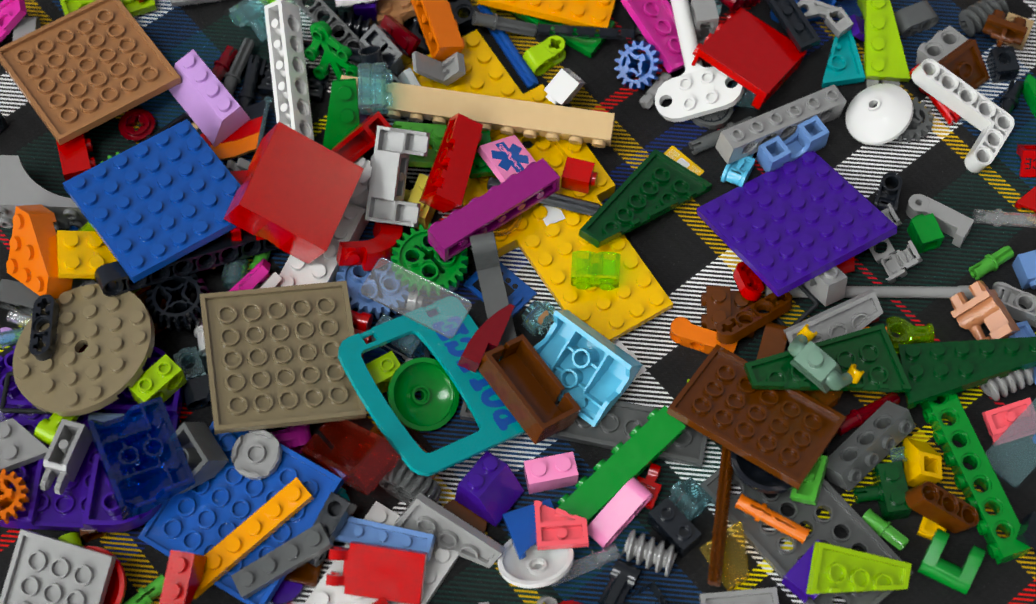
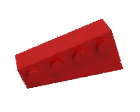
[419,113,483,213]

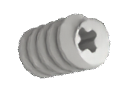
[979,367,1034,401]
[621,529,678,577]

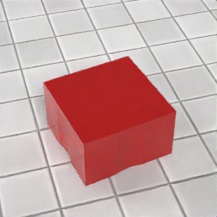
[223,122,364,264]

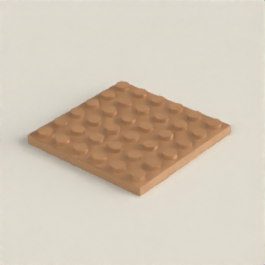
[0,0,182,145]

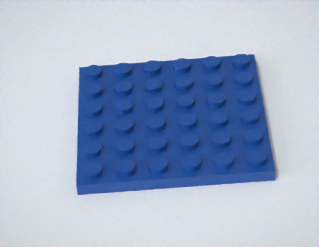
[63,119,241,283]
[138,422,345,604]

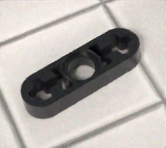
[29,294,59,361]

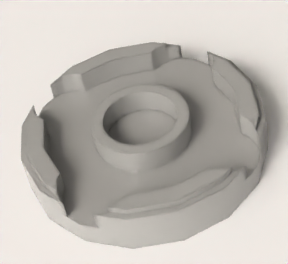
[231,430,282,480]

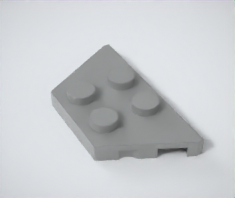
[0,418,48,474]

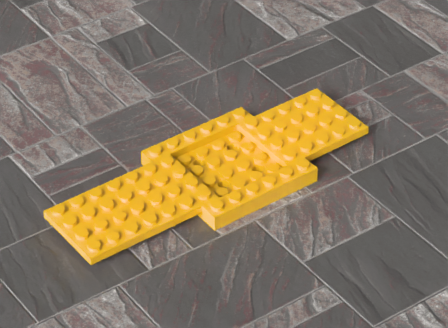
[400,30,673,342]

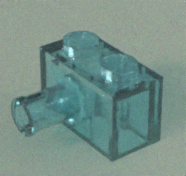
[229,0,268,42]

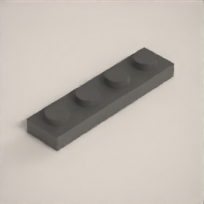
[231,522,334,599]

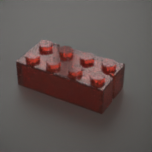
[301,420,401,495]

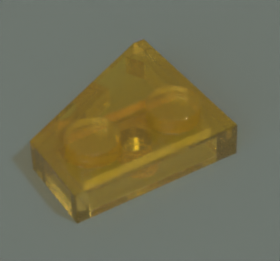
[699,521,750,591]

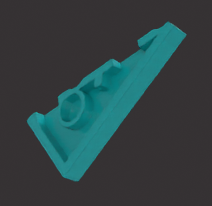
[821,12,866,88]

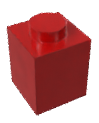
[561,157,598,194]

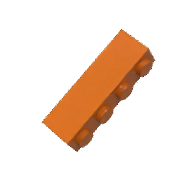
[411,0,465,61]

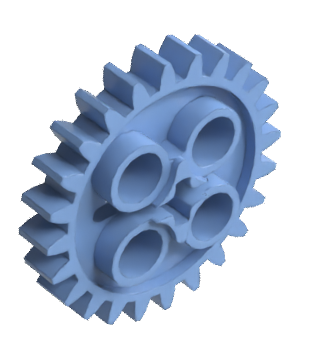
[336,262,409,319]

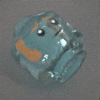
[521,300,556,336]

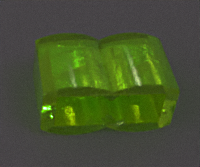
[571,251,621,291]

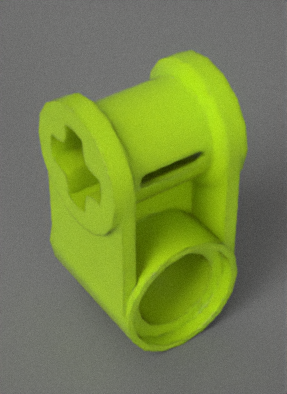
[522,35,566,76]

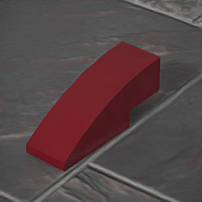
[458,304,514,373]

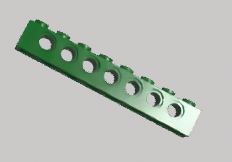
[920,393,1031,565]

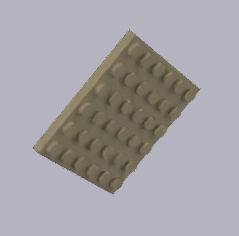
[200,281,366,434]

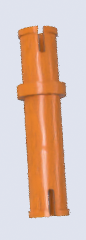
[734,493,810,544]

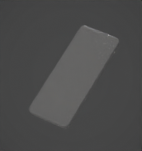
[361,258,472,338]

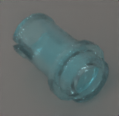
[0,327,23,349]

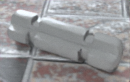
[639,72,672,109]

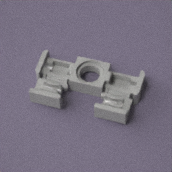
[869,203,923,283]

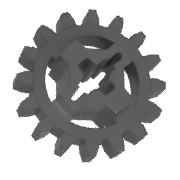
[899,97,934,143]

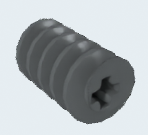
[959,0,1009,37]

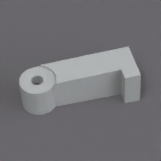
[906,194,974,248]

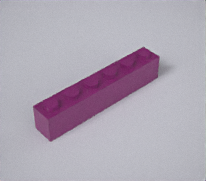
[427,158,560,261]

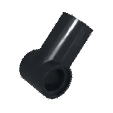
[598,559,642,604]

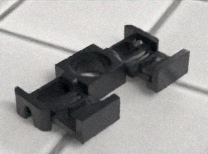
[258,59,332,102]

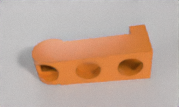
[669,317,739,354]

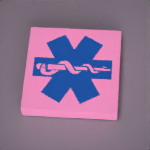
[477,135,536,183]

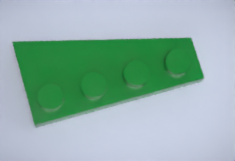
[323,78,364,163]

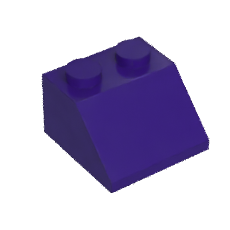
[455,451,524,527]

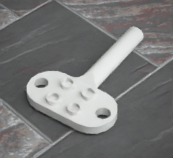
[655,0,744,122]

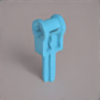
[721,153,755,187]

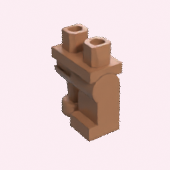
[950,280,1020,340]

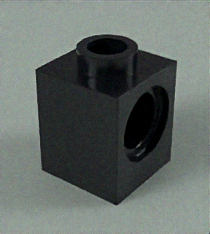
[986,46,1020,84]

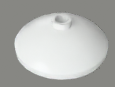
[845,83,914,145]
[497,539,574,588]

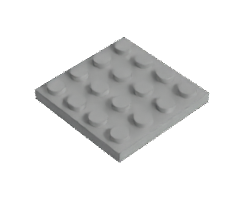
[0,529,117,604]

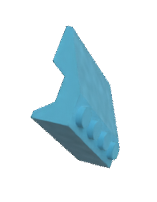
[533,310,643,427]

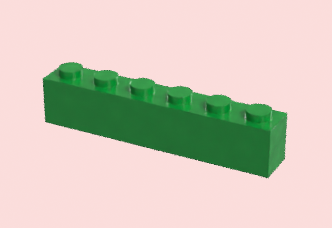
[557,406,686,525]

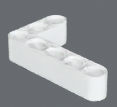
[911,59,1015,173]

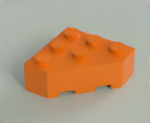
[6,204,73,299]

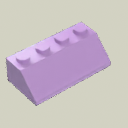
[168,49,250,147]

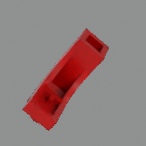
[336,222,403,271]

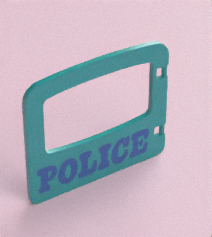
[338,297,526,476]

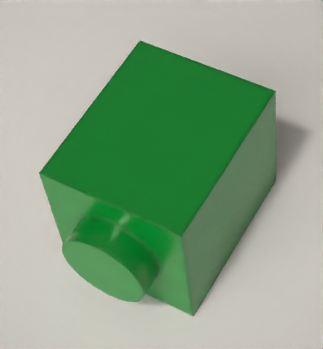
[907,213,944,254]

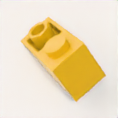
[903,438,942,487]

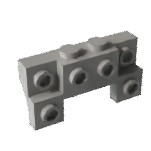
[365,125,430,227]

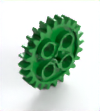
[391,223,468,297]

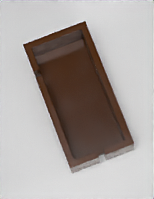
[478,334,581,444]

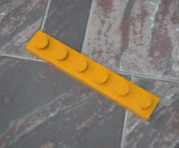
[193,477,314,599]

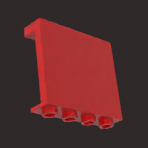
[691,7,807,110]

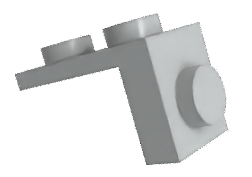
[412,51,466,86]

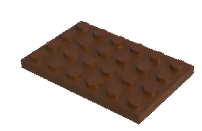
[667,344,846,490]

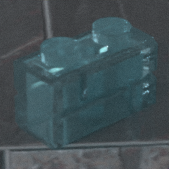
[358,62,393,115]

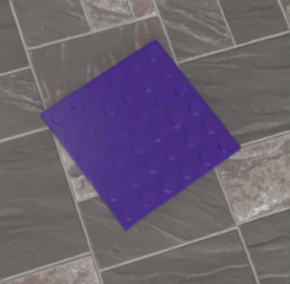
[697,151,897,297]

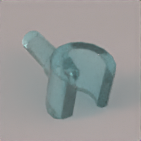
[890,446,907,462]

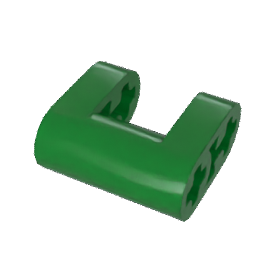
[917,528,986,595]

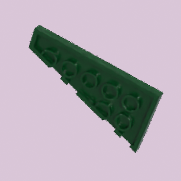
[578,149,713,248]
[744,324,912,392]
[898,337,1036,410]

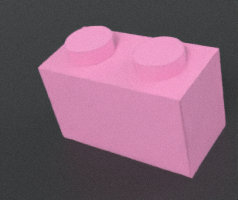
[524,452,578,494]

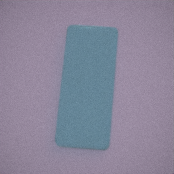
[986,399,1036,487]

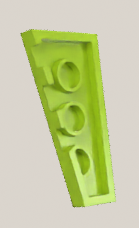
[806,542,912,594]

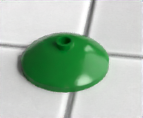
[388,357,459,431]

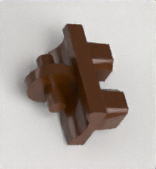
[982,9,1028,48]

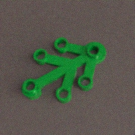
[304,21,361,80]

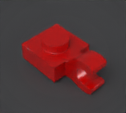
[637,463,662,510]

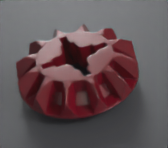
[119,109,156,143]

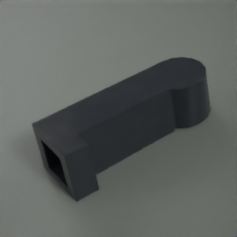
[308,492,357,567]

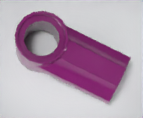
[269,424,313,454]

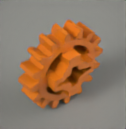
[0,469,29,524]

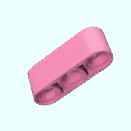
[587,477,653,549]

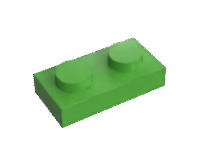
[790,455,829,506]

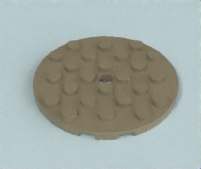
[12,284,155,416]

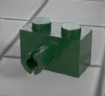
[853,461,912,521]

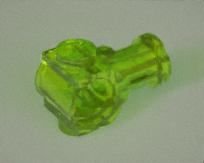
[886,316,934,353]

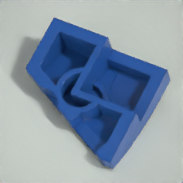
[502,499,554,560]

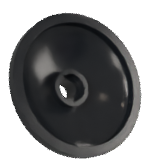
[730,451,794,494]

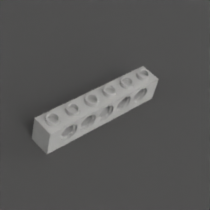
[715,85,847,165]

